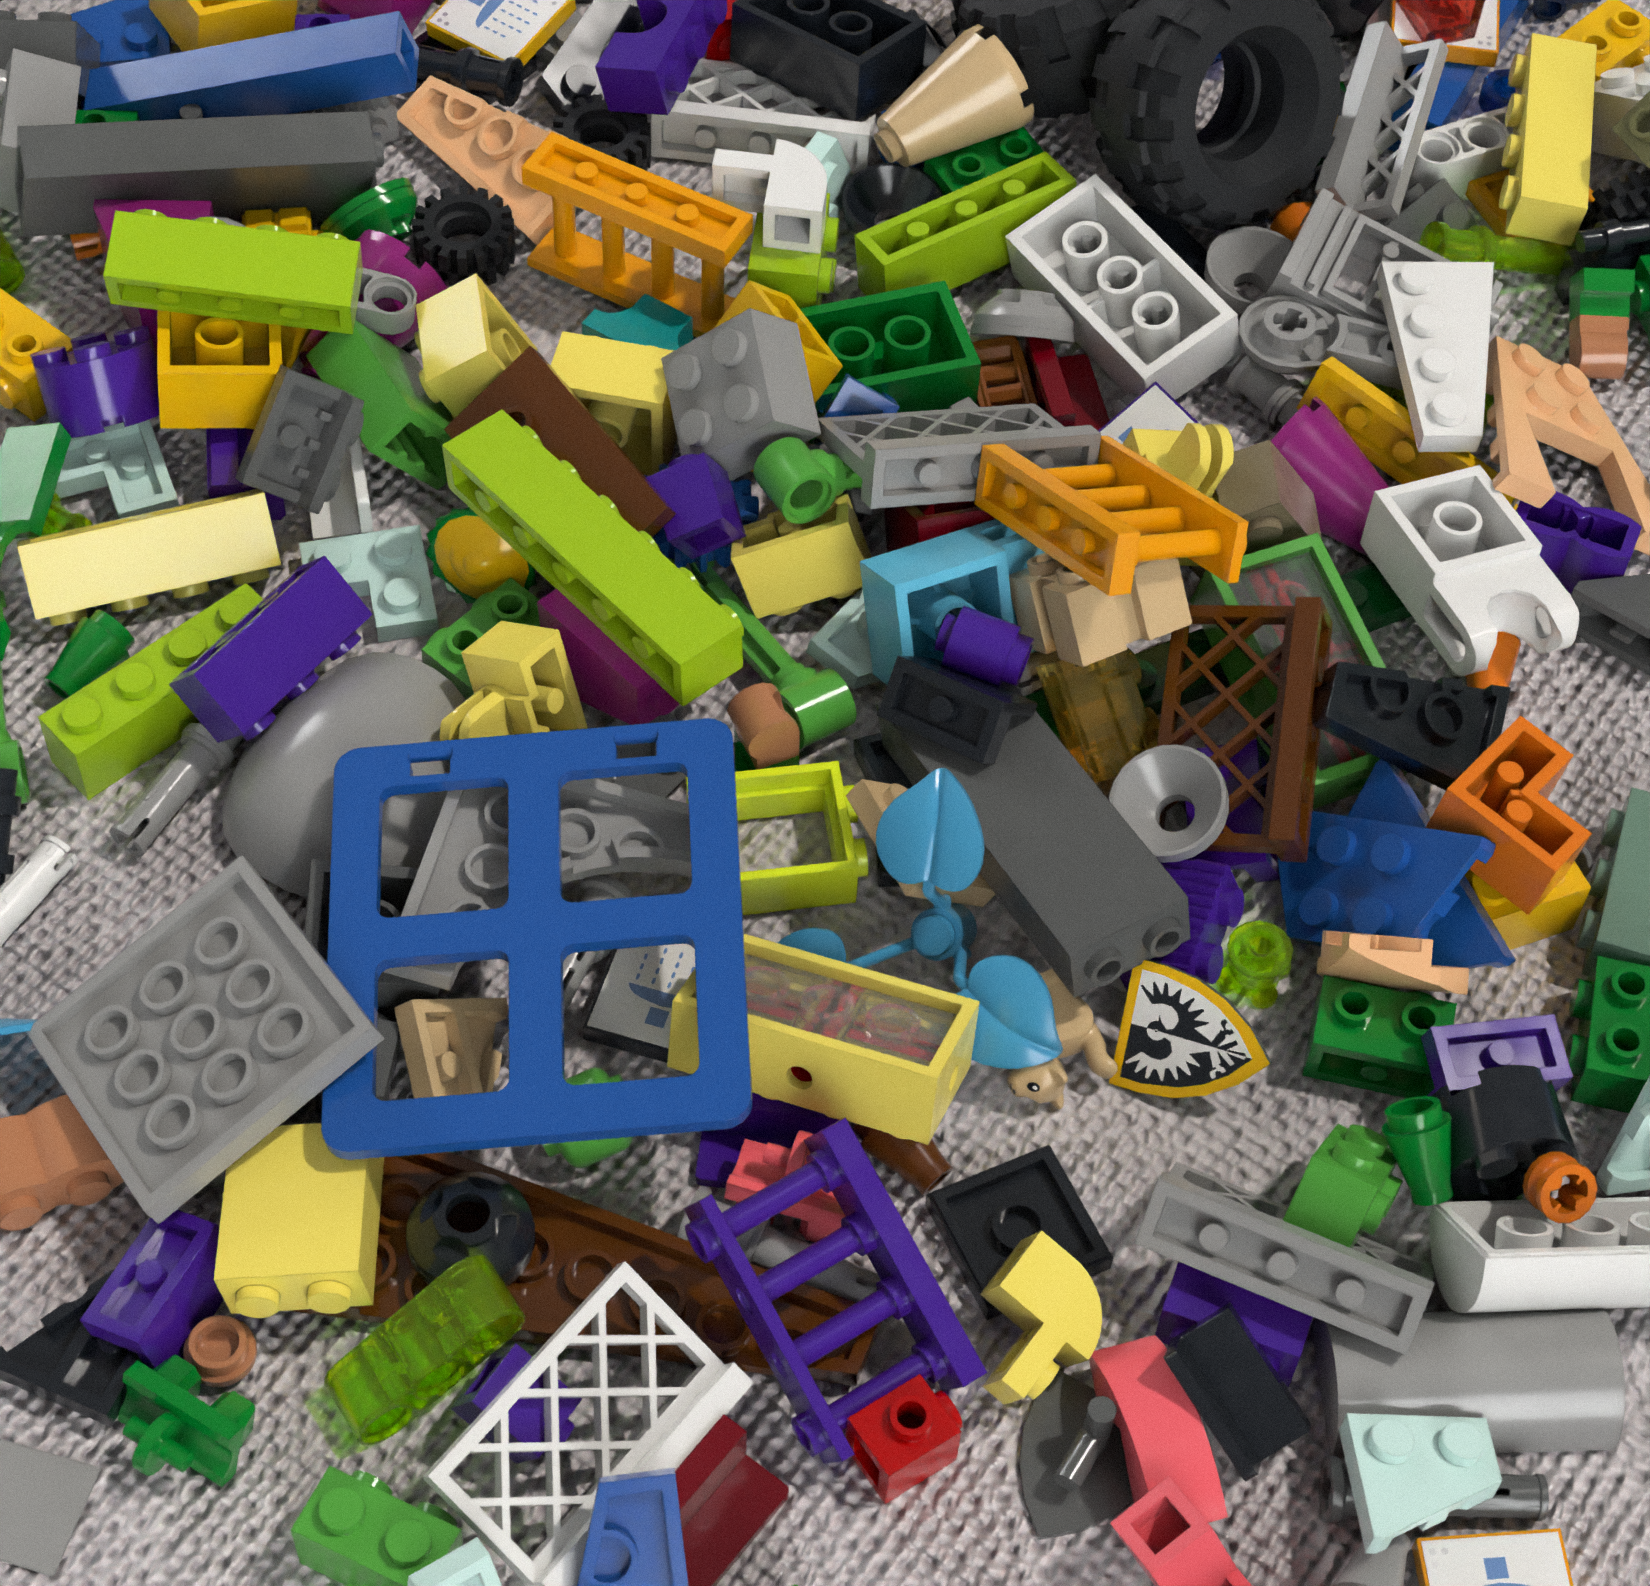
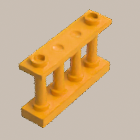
[521,131,753,338]
[974,436,1249,596]

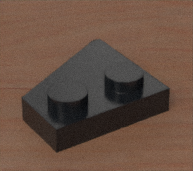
[0,1268,143,1427]

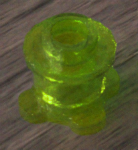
[1216,921,1293,1009]

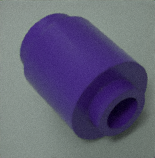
[934,606,1034,687]

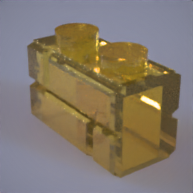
[1036,647,1160,783]

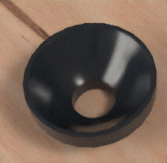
[842,163,943,234]
[406,1172,535,1298]

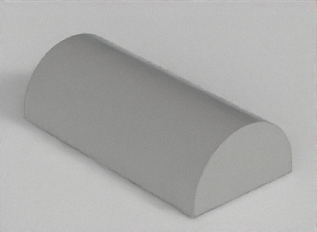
[1311,1308,1625,1459]

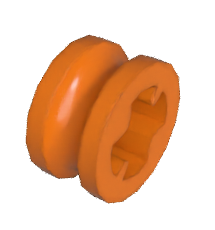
[1523,1152,1597,1223]

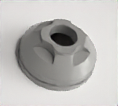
[1204,226,1292,316]
[970,289,1075,344]
[1109,744,1229,863]

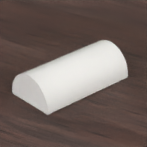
[1430,1197,1650,1313]

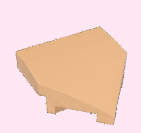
[1317,930,1469,995]

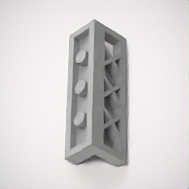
[1314,21,1449,220]

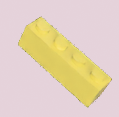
[1499,33,1597,246]
[17,489,281,626]

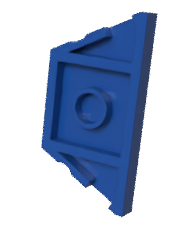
[1348,759,1516,969]
[1277,811,1496,947]

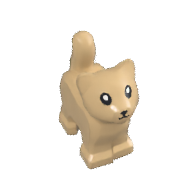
[1007,968,1118,1109]

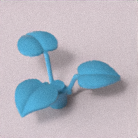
[778,768,1063,1069]

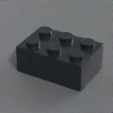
[730,0,927,121]

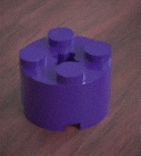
[30,326,159,438]

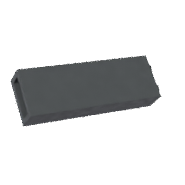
[15,111,384,237]
[876,681,1190,998]

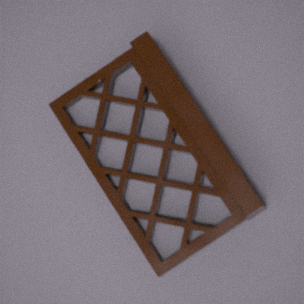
[1157,597,1333,863]

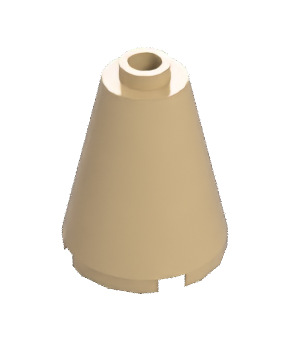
[874,24,1034,167]

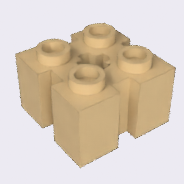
[1009,553,1193,667]

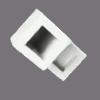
[712,139,827,254]

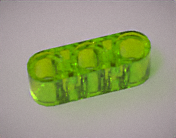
[324,1255,525,1445]

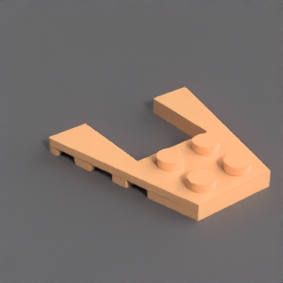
[1485,336,1650,556]

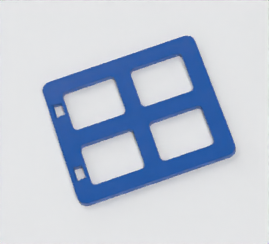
[321,718,753,1160]

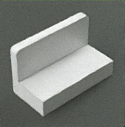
[309,437,374,541]

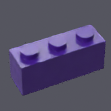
[168,556,373,743]

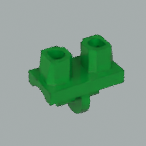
[118,1354,256,1487]

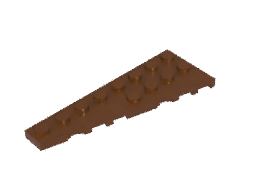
[289,1152,882,1386]

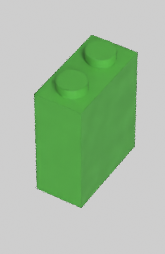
[306,320,453,490]

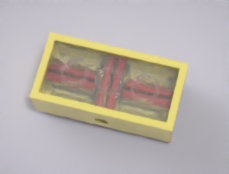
[667,934,980,1145]

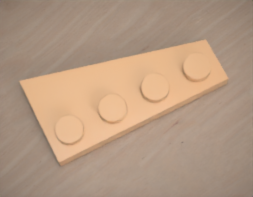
[397,75,568,245]

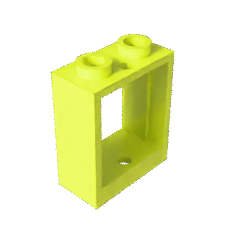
[686,761,868,915]

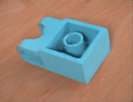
[859,519,1045,685]

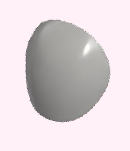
[222,652,466,897]

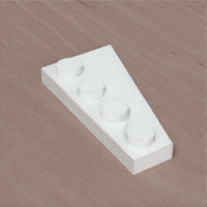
[1376,261,1494,452]

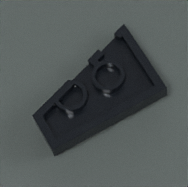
[1312,661,1511,791]

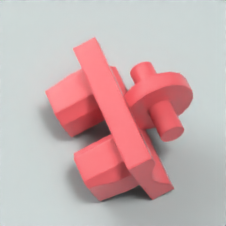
[724,1130,845,1242]

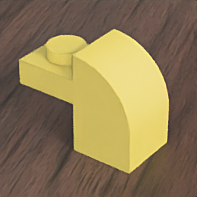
[980,1230,1102,1405]

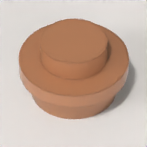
[183,1315,257,1387]

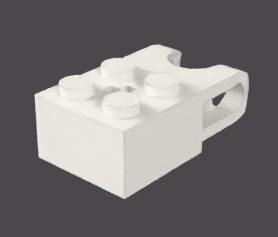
[1360,465,1579,676]

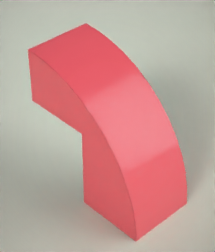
[1089,1335,1228,1523]
[1110,1476,1252,1586]

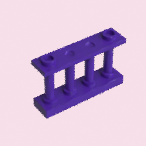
[683,1118,987,1463]

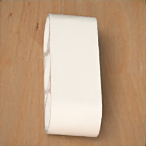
[1407,106,1513,197]

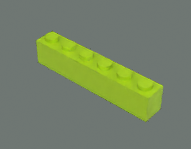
[442,409,744,707]

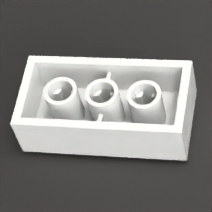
[1005,174,1241,400]

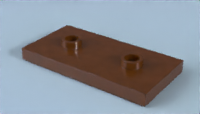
[444,346,676,537]

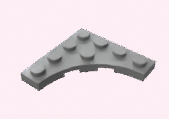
[384,779,692,991]

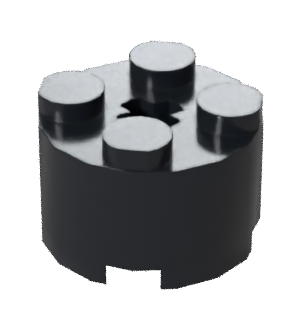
[1432,1065,1580,1202]

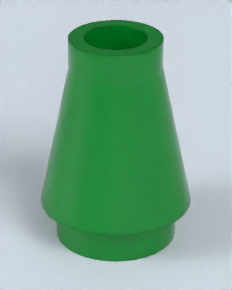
[43,610,135,700]
[1381,1096,1454,1206]

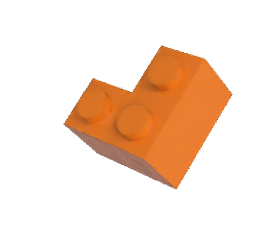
[1426,715,1592,915]

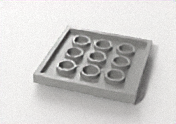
[26,855,385,1224]

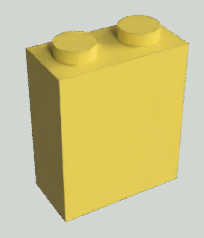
[214,1123,384,1318]

